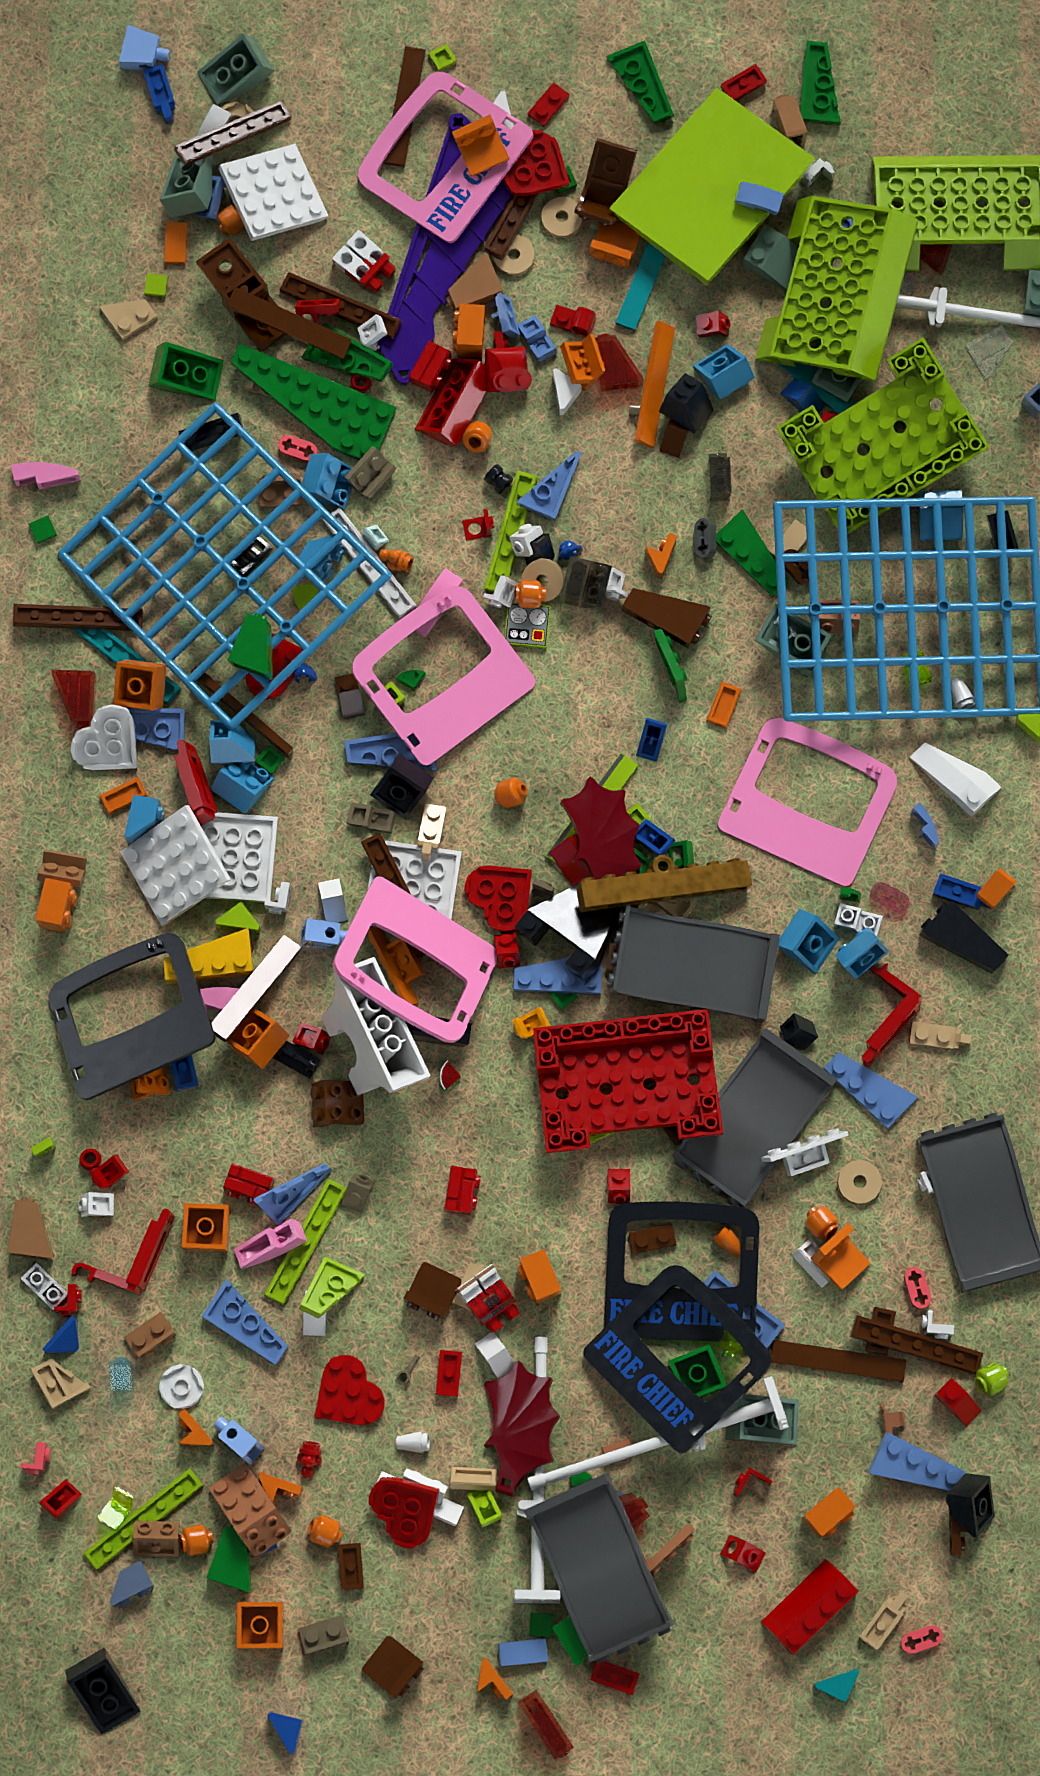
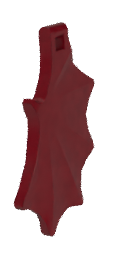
[560,776,642,880]
[484,1360,560,1497]

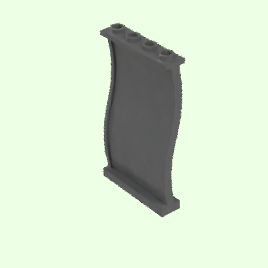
[607,905,780,1023]
[672,1028,837,1208]
[917,1113,1040,1293]
[524,1472,676,1663]

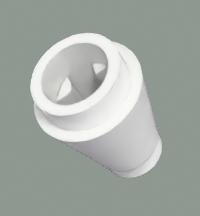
[951,677,975,709]
[396,1431,430,1453]

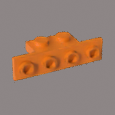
[367,927,426,1005]

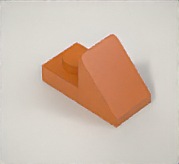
[645,532,677,579]
[976,868,1017,910]
[178,1408,215,1447]
[258,1472,303,1504]
[477,1657,513,1699]

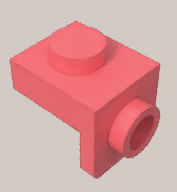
[20,1442,51,1475]

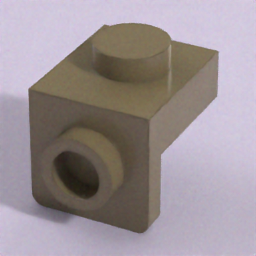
[341,1174,374,1212]

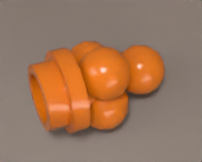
[378,549,414,573]

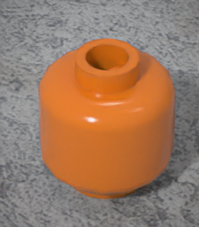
[217,205,245,236]
[463,421,492,453]
[514,580,546,608]
[494,778,528,808]
[806,1206,838,1239]
[307,1515,342,1548]
[179,1524,213,1556]

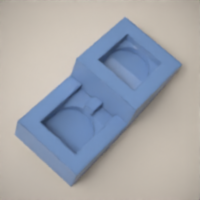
[734,182,784,215]
[518,315,557,363]
[911,802,939,849]
[497,1638,548,1666]

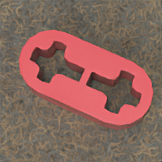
[278,435,318,463]
[904,1267,931,1309]
[900,1626,943,1654]

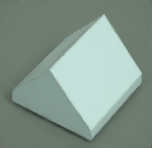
[362,525,389,552]

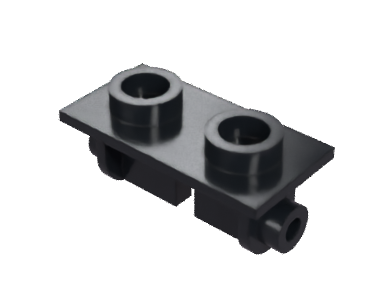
[272,1041,321,1079]

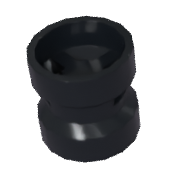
[484,464,514,494]

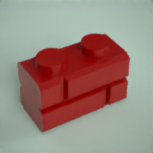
[409,341,453,393]
[223,1163,274,1206]
[444,1166,481,1215]

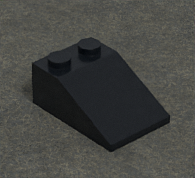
[65,1648,141,1735]

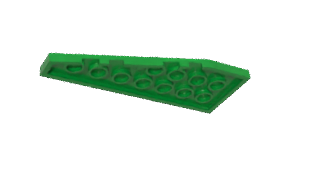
[231,343,396,460]

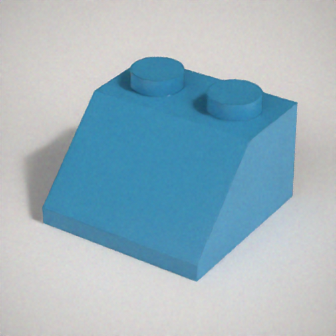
[693,344,755,399]
[917,490,963,541]
[124,795,165,846]
[778,909,840,974]
[835,927,889,979]

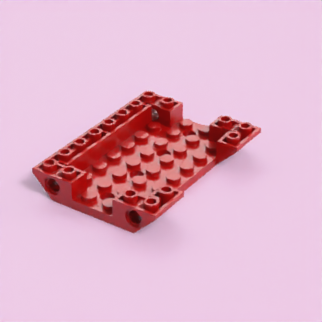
[533,1009,723,1154]

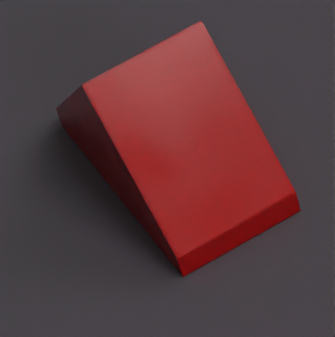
[39,1479,82,1520]

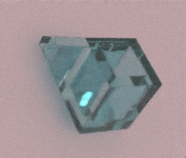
[108,1357,135,1392]

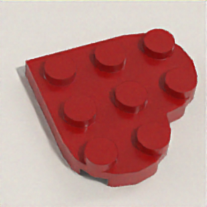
[503,130,570,196]
[246,633,303,700]
[465,865,532,933]
[315,1355,385,1425]
[369,1477,440,1549]

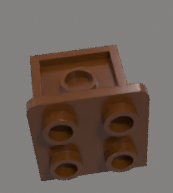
[574,138,638,226]

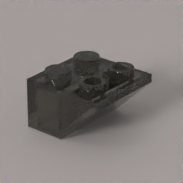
[560,556,612,608]

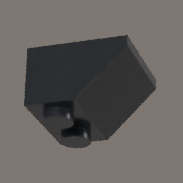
[659,373,714,434]
[370,754,434,819]
[946,1473,995,1537]

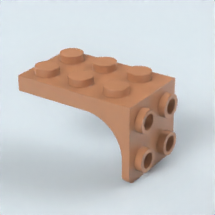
[209,1462,291,1556]
[645,1523,695,1576]

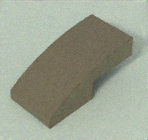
[347,802,396,834]

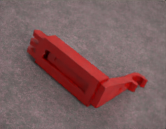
[174,739,217,826]
[862,963,922,1067]
[71,1209,175,1295]

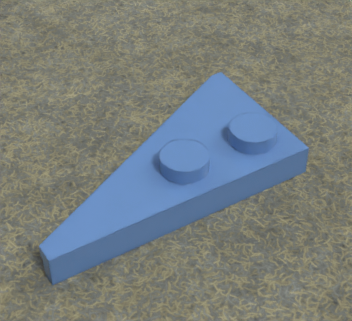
[516,451,581,521]
[253,1163,331,1226]

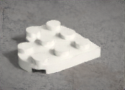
[70,705,138,770]

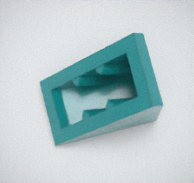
[814,1669,859,1702]

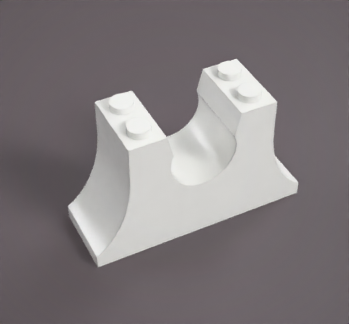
[321,957,431,1095]

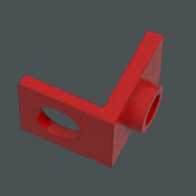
[462,509,494,540]
[733,1467,773,1497]
[720,1534,766,1573]

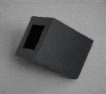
[524,533,555,566]
[780,1013,818,1050]

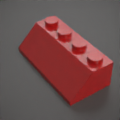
[415,358,487,446]
[761,1559,859,1655]

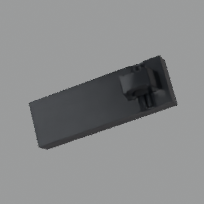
[178,413,243,451]

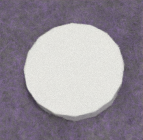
[159,1364,204,1409]

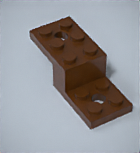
[196,237,286,352]

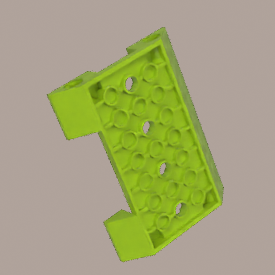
[872,155,1040,271]
[755,196,918,381]
[776,337,990,535]

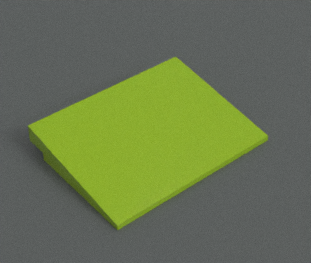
[609,87,815,286]

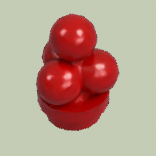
[297,1441,322,1479]

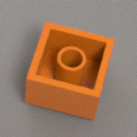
[453,304,485,359]
[113,659,167,711]
[35,878,78,933]
[226,1008,290,1069]
[182,1203,231,1253]
[517,1249,561,1305]
[802,1486,856,1538]
[237,1602,284,1649]

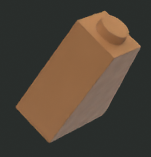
[772,95,807,148]
[446,254,503,311]
[7,1197,54,1260]

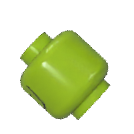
[975,1362,1009,1395]

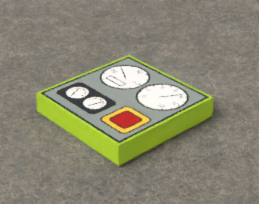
[504,603,551,649]

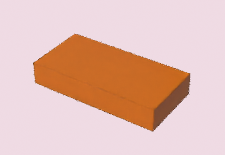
[164,222,188,264]
[706,682,742,729]
[99,777,148,815]

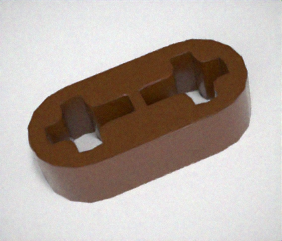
[784,549,809,585]

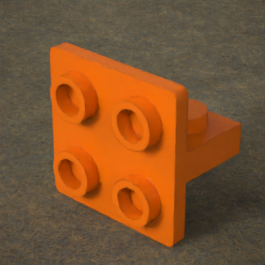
[560,334,605,391]
[130,1066,170,1100]

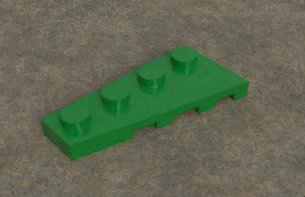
[606,40,675,124]
[800,41,841,126]
[301,322,394,382]
[716,509,788,598]

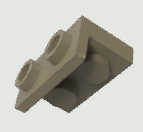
[345,446,397,499]
[298,1615,349,1658]

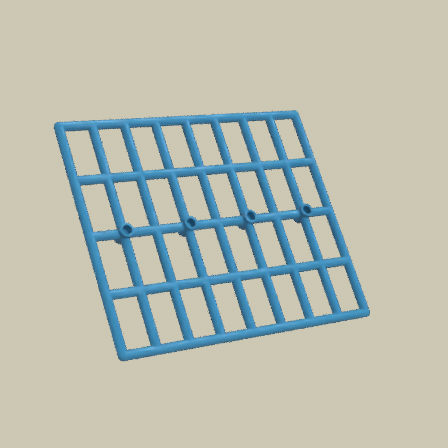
[58,402,392,730]
[773,496,1040,722]

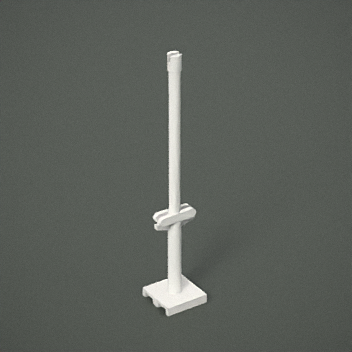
[896,287,1040,328]
[514,1337,560,1604]
[528,1376,788,1491]

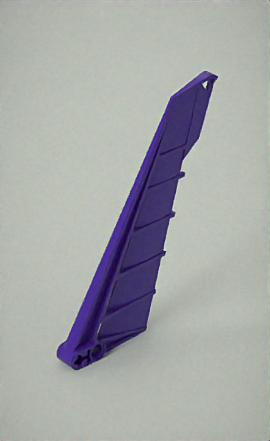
[378,113,512,385]

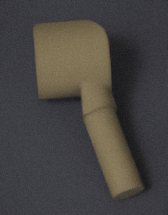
[629,404,640,429]
[396,1354,420,1384]

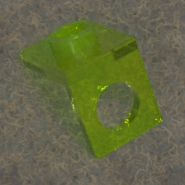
[97,1486,134,1531]

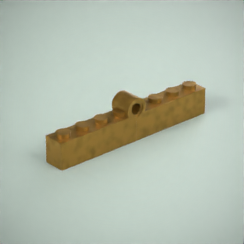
[576,855,752,912]

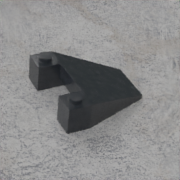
[514,883,622,983]

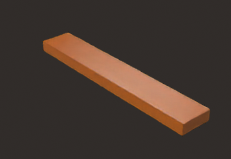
[634,321,675,448]

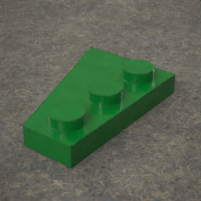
[654,628,688,703]

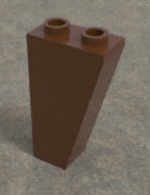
[622,588,712,648]

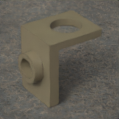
[528,880,554,909]

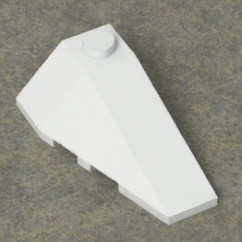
[910,743,1002,817]

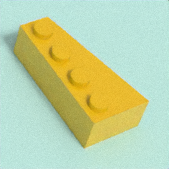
[163,928,254,984]

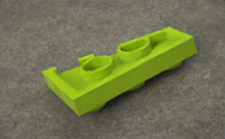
[299,1257,365,1319]

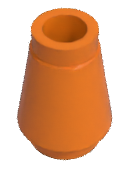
[713,1226,746,1258]

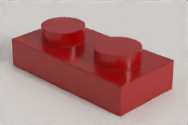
[720,64,767,101]
[528,82,570,127]
[436,1350,462,1397]
[590,1660,640,1695]

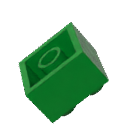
[668,1344,727,1398]

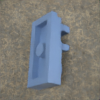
[196,176,227,220]
[488,293,520,339]

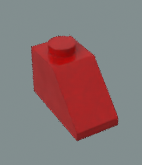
[934,1377,981,1427]

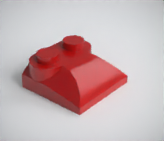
[485,346,532,392]

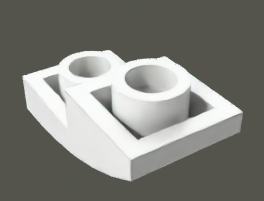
[196,104,232,137]
[834,903,883,937]
[21,1263,67,1310]

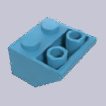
[301,453,352,510]
[299,534,344,581]
[209,720,255,764]
[210,761,275,813]

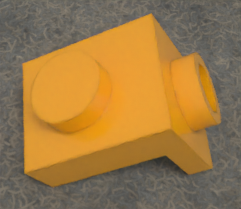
[512,1007,551,1039]

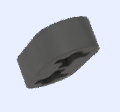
[694,518,717,560]

